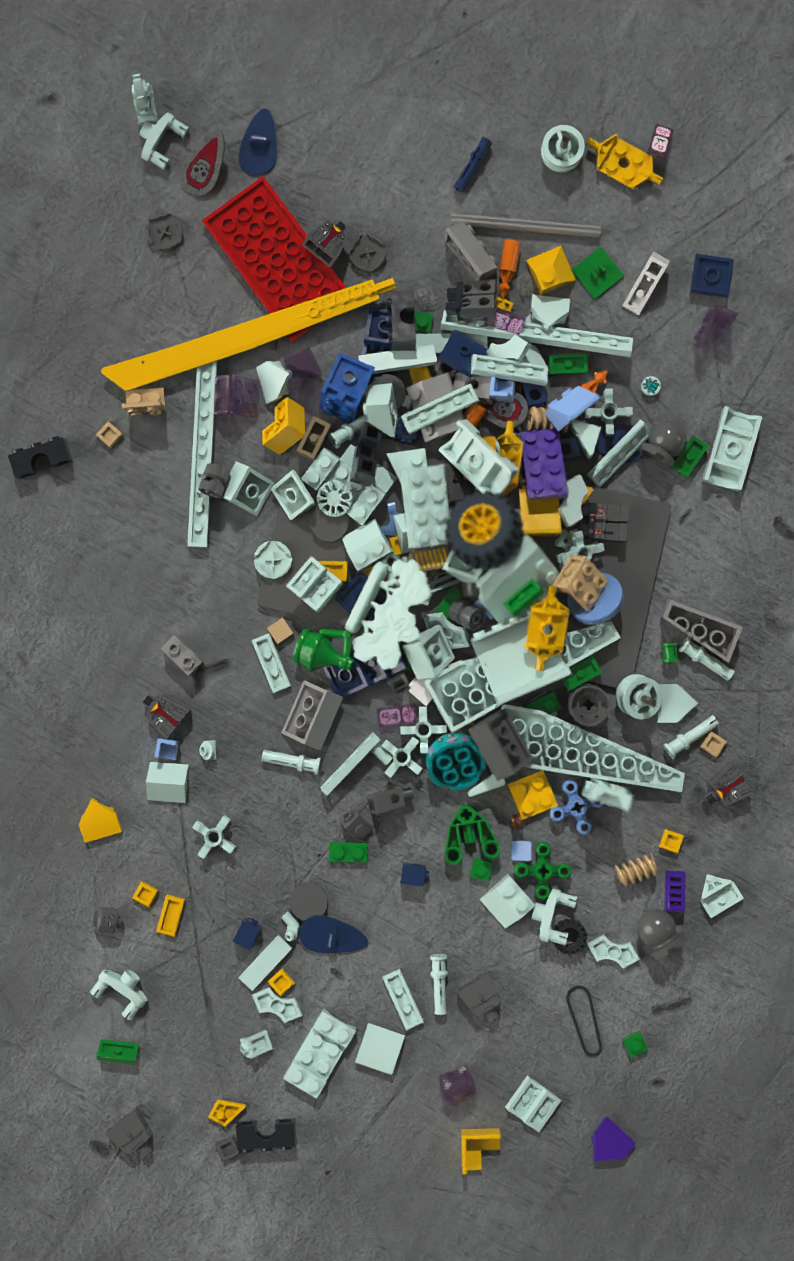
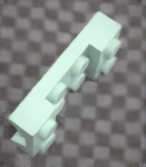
[702,406,762,492]
[439,419,519,495]
[301,448,387,525]
[581,778,633,811]
[283,1008,356,1098]

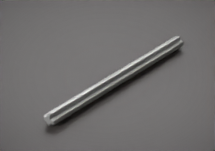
[451,214,601,238]

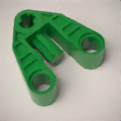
[444,805,500,865]

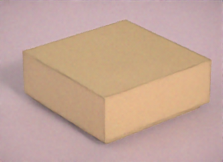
[96,421,124,448]
[267,618,294,644]
[700,731,727,758]

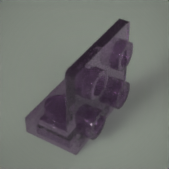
[693,304,738,347]
[213,374,259,418]

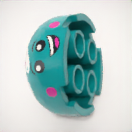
[426,733,486,791]

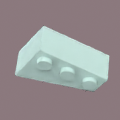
[387,448,427,486]

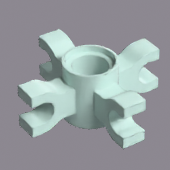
[585,389,633,437]
[556,529,605,565]
[400,706,447,753]
[382,737,422,778]
[192,815,236,859]

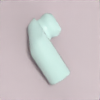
[281,911,299,941]

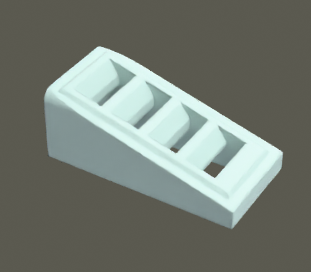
[467,774,506,797]

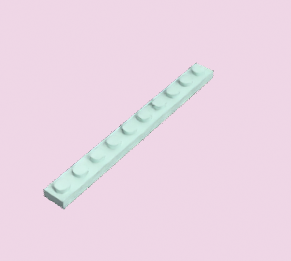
[441,310,633,357]
[187,361,217,548]

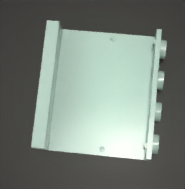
[470,610,571,705]

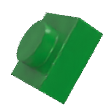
[412,311,433,334]
[469,857,493,882]
[622,1031,648,1058]

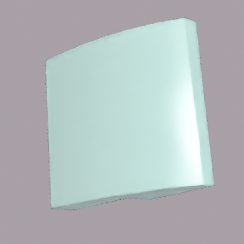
[286,556,343,613]
[355,1023,405,1075]
[505,1075,561,1132]

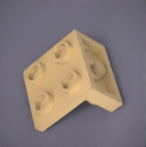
[122,388,166,417]
[553,556,608,611]

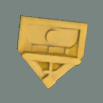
[79,798,122,843]

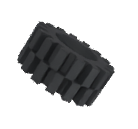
[553,918,588,955]

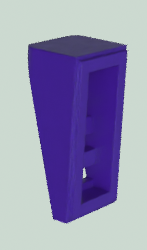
[664,871,685,912]

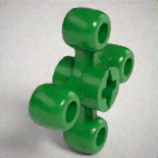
[514,841,572,900]

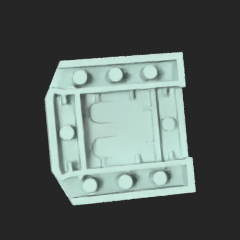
[476,535,559,626]

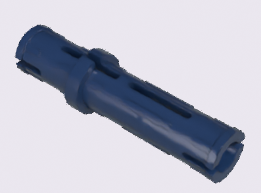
[453,137,493,193]

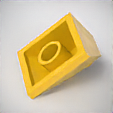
[526,246,576,295]

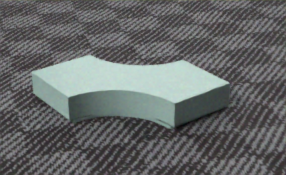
[485,334,531,361]
[557,475,589,527]
[423,612,471,649]
[587,934,640,969]
[252,987,303,1023]

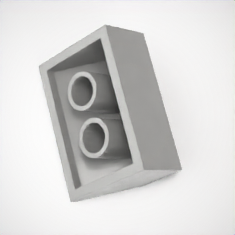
[444,222,498,281]
[407,373,465,442]
[281,680,343,750]

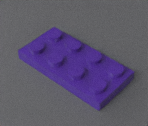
[520,428,568,502]

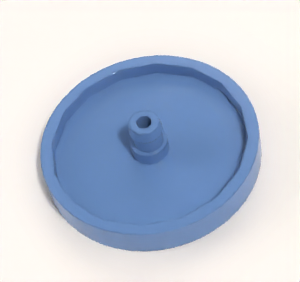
[567,573,624,625]

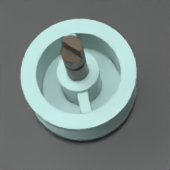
[541,125,585,172]
[615,674,663,719]

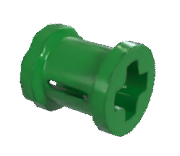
[661,643,680,663]

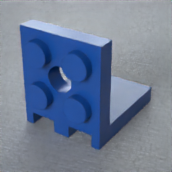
[319,352,375,423]

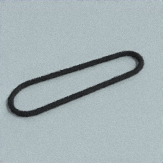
[566,985,602,1056]

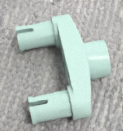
[139,112,189,170]
[531,889,577,946]
[90,969,147,1020]

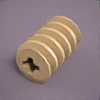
[526,407,569,434]
[614,853,658,888]

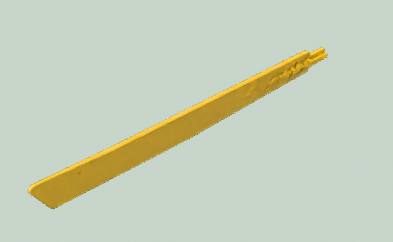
[101,278,396,391]

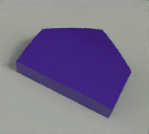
[591,1117,636,1161]

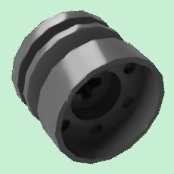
[567,683,610,726]

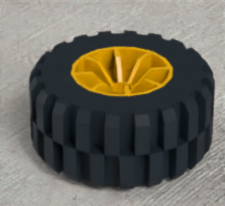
[445,491,524,570]

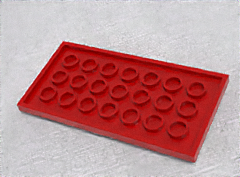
[202,176,346,344]

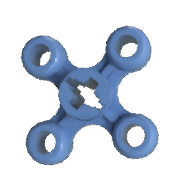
[549,779,604,835]

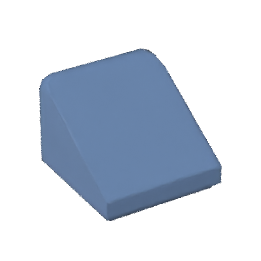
[511,840,532,861]

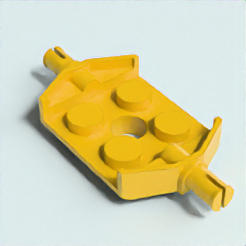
[586,134,663,189]
[496,421,523,497]
[523,585,569,671]

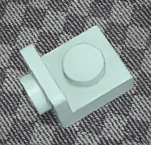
[240,1030,273,1058]

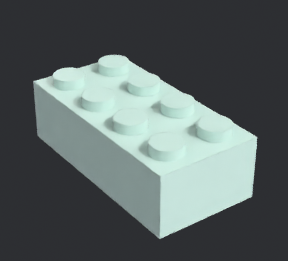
[400,465,450,548]

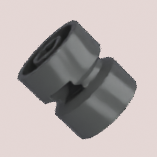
[198,463,230,498]
[449,598,486,631]

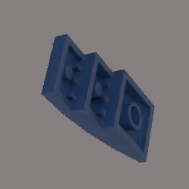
[362,307,406,386]
[323,644,409,698]

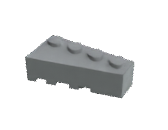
[661,598,743,663]

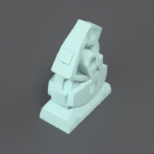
[132,74,158,126]

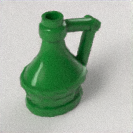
[293,628,355,672]

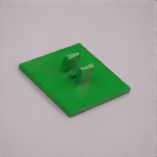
[571,246,624,300]

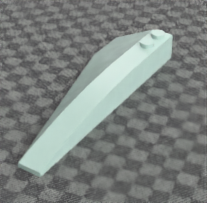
[424,621,621,732]
[501,704,685,792]

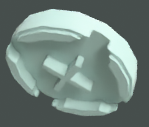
[254,541,292,579]

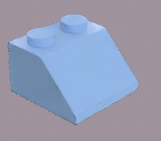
[544,386,600,431]

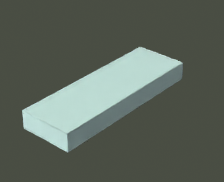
[340,444,397,493]
[251,633,291,694]
[239,934,292,991]
[382,969,424,1031]

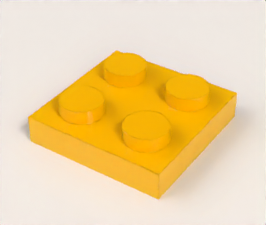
[508,770,558,820]

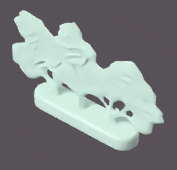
[345,559,431,670]

